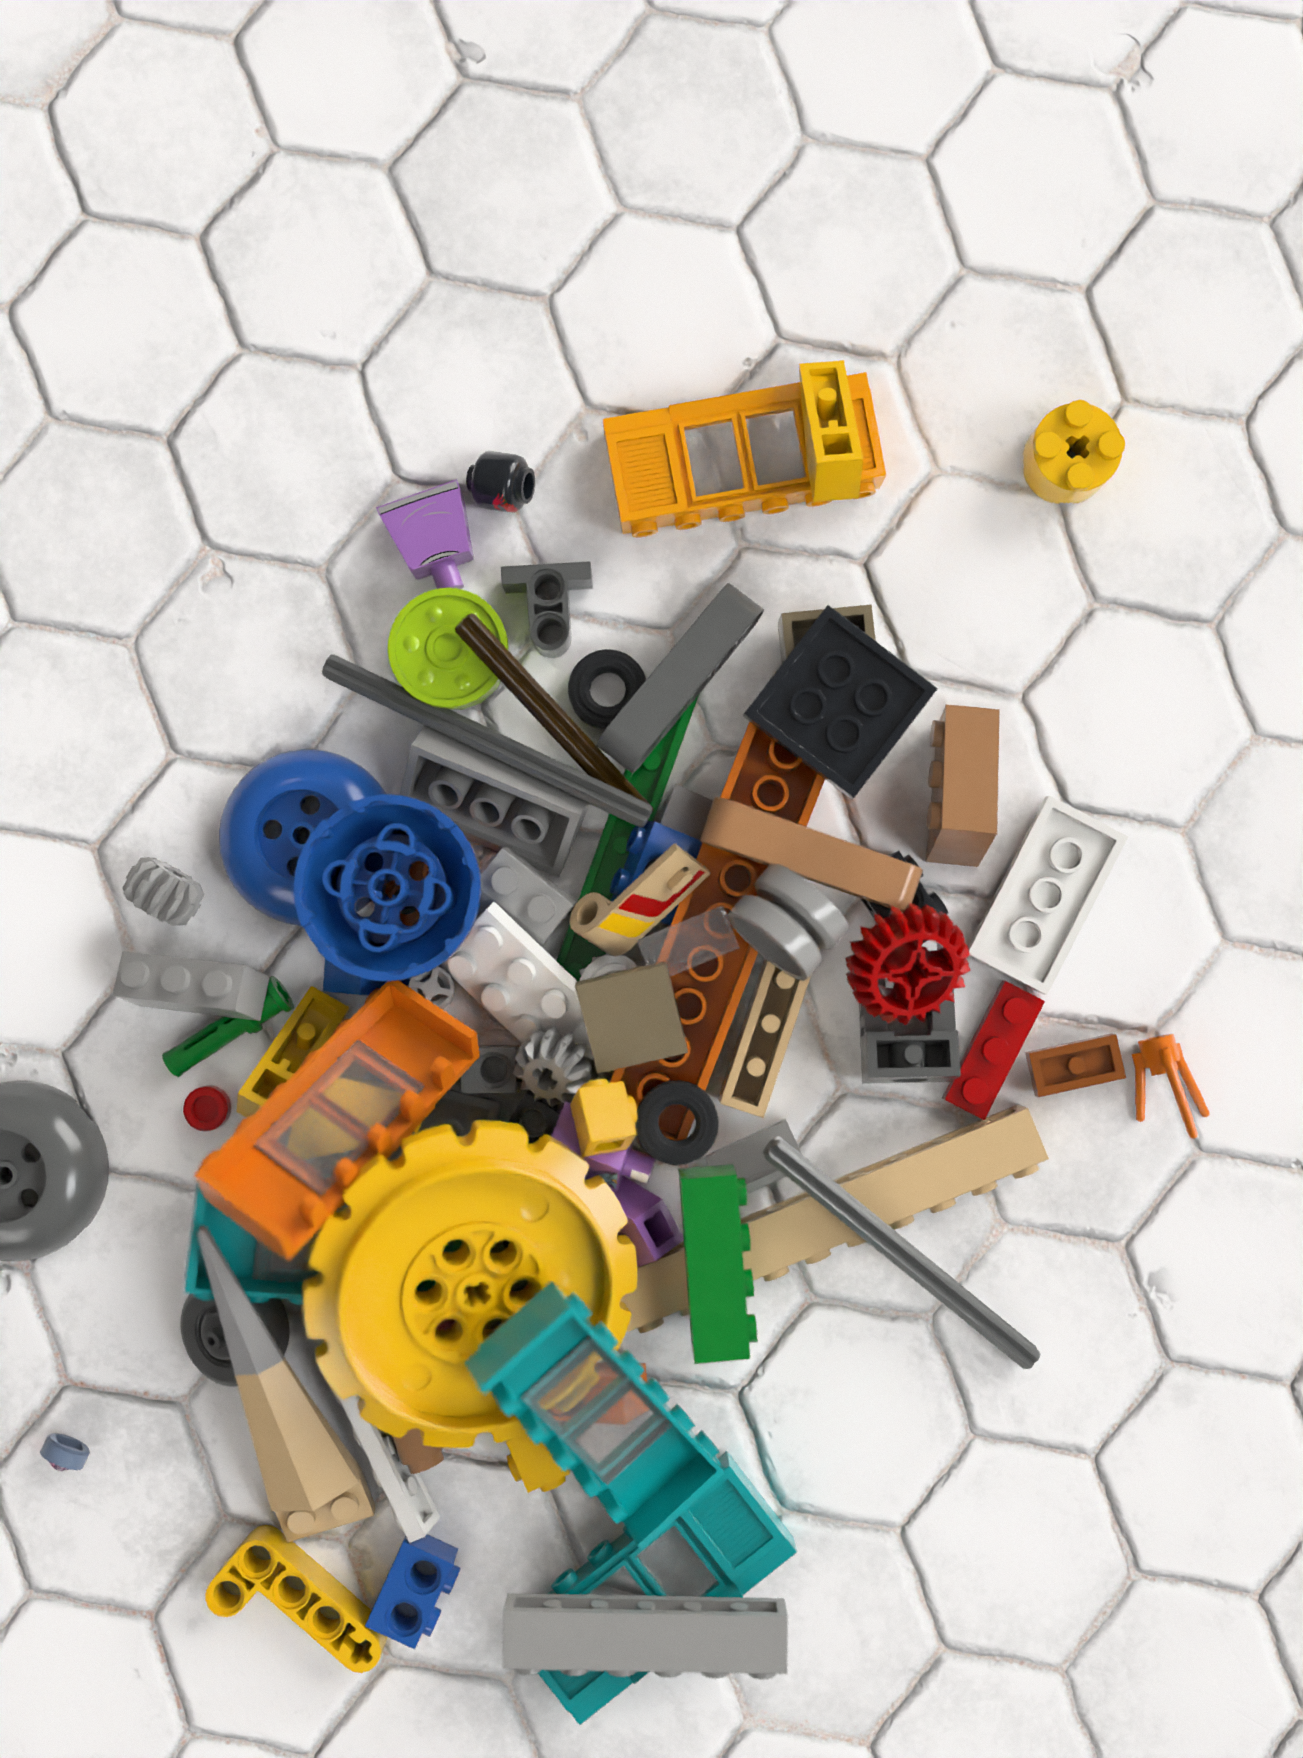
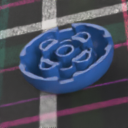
[219,749,387,926]
[294,794,481,981]

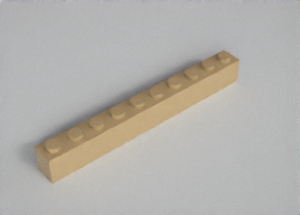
[620,1104,1049,1333]

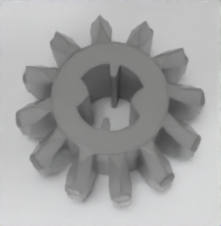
[122,857,205,926]
[513,1026,594,1108]

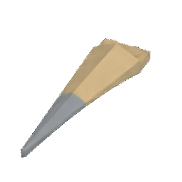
[198,1224,375,1542]

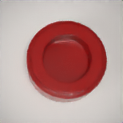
[183,1085,232,1131]

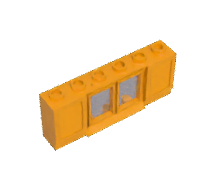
[603,372,886,538]

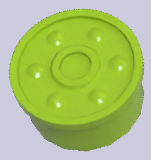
[388,588,509,710]

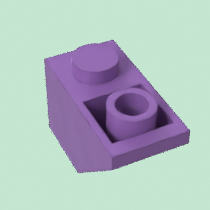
[613,1176,683,1267]

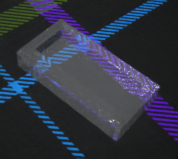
[637,906,739,976]

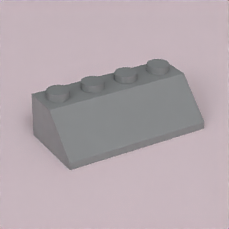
[400,725,589,878]

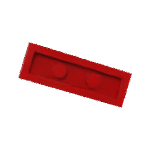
[942,980,1045,1120]

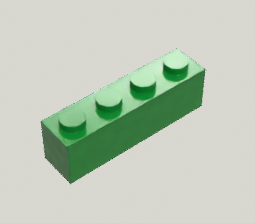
[678,1164,758,1364]

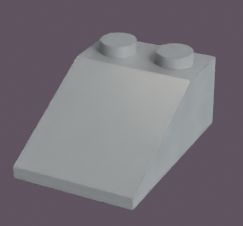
[476,846,577,947]

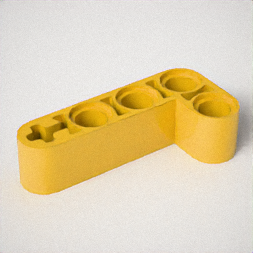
[205,1525,387,1673]

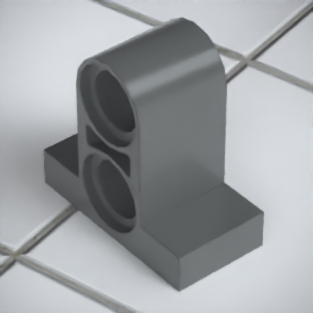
[501,561,593,658]

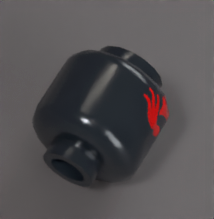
[466,451,535,513]

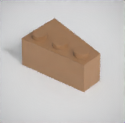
[925,704,1000,867]

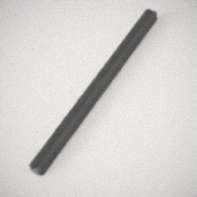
[322,655,652,827]
[763,1136,1040,1369]

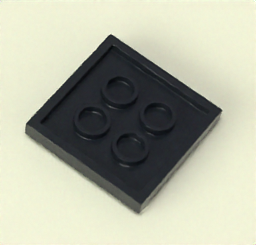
[743,605,938,800]

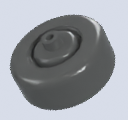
[180,1293,290,1387]

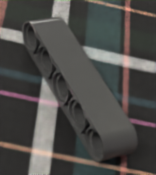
[596,583,764,774]

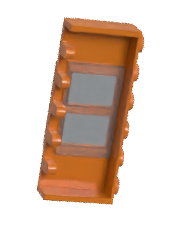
[194,980,480,1261]

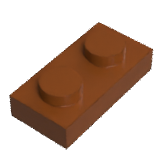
[1025,1033,1126,1097]

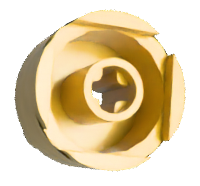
[1023,400,1125,504]

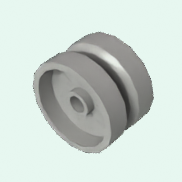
[727,863,849,981]

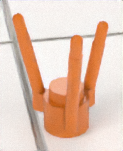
[1131,1034,1210,1139]

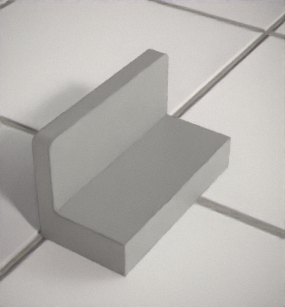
[705,1119,803,1194]

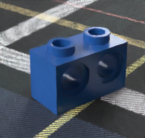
[365,1534,461,1650]

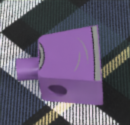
[376,479,474,589]

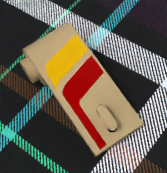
[570,843,711,957]

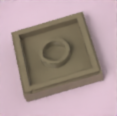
[575,961,688,1073]

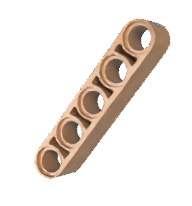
[700,797,923,912]

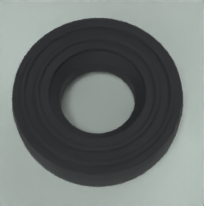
[568,649,646,730]
[635,1080,719,1165]

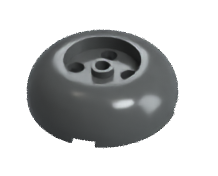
[0,1081,109,1262]

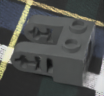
[859,978,961,1084]

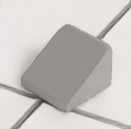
[660,784,713,840]

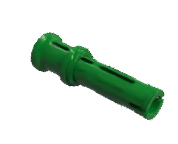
[162,976,294,1078]

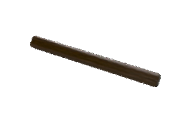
[454,613,653,814]

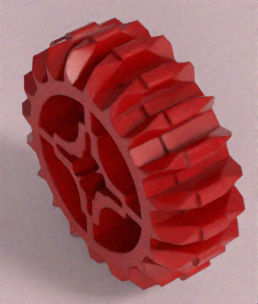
[845,902,971,1025]

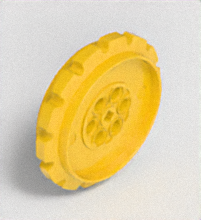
[302,1120,637,1448]

